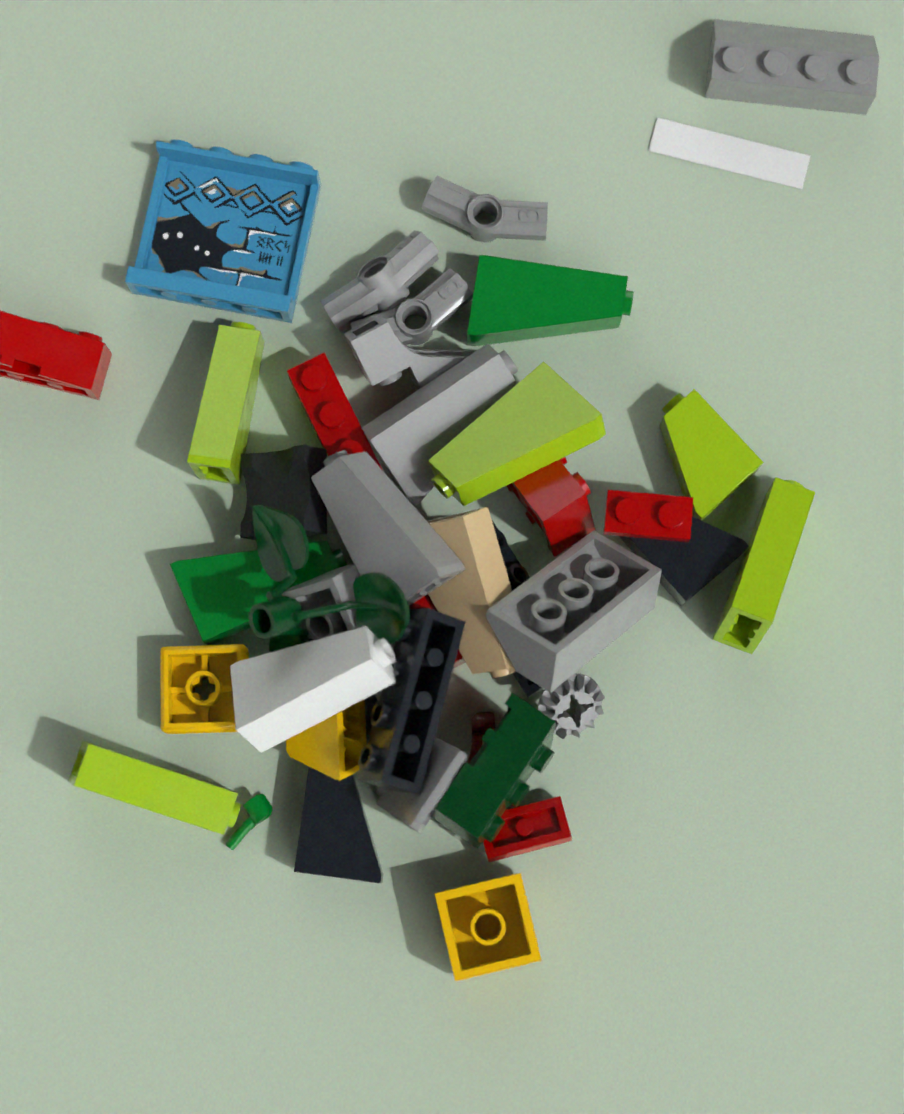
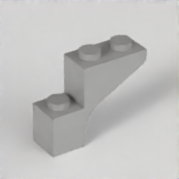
[343,315,476,390]

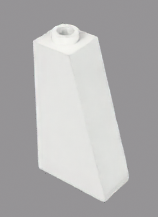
[230,626,395,753]

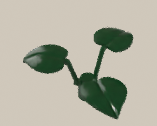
[249,505,409,653]

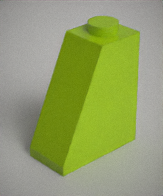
[659,389,764,521]

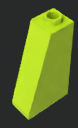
[187,322,265,485]
[428,361,606,506]
[713,477,815,654]
[68,741,241,835]

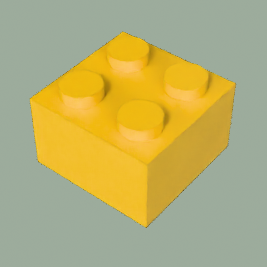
[435,873,542,982]

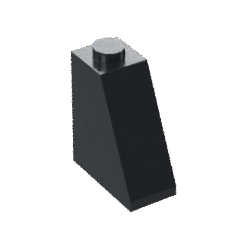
[619,516,749,606]
[294,767,383,884]

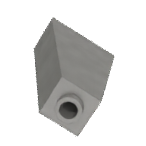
[362,343,518,506]
[311,450,465,607]

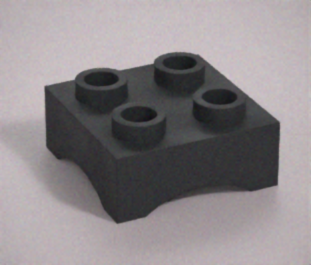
[240,444,327,540]

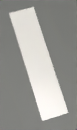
[649,117,810,189]

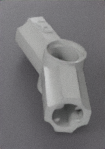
[422,176,548,243]
[321,230,439,333]
[350,268,473,346]

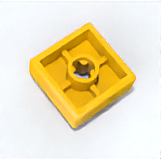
[160,644,249,734]

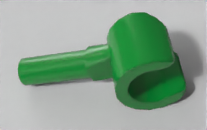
[225,794,273,850]

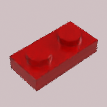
[603,489,694,542]
[483,796,572,863]

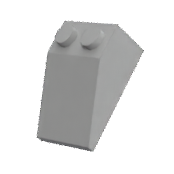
[375,737,468,833]

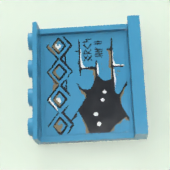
[125,139,321,323]

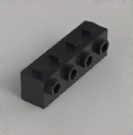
[358,608,466,794]

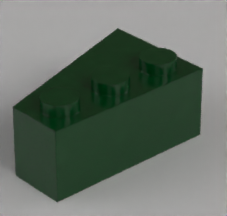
[435,693,556,849]

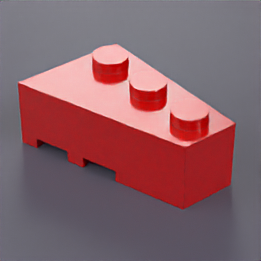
[0,311,112,400]
[506,457,596,557]

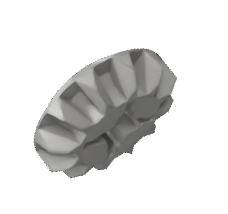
[538,673,605,739]

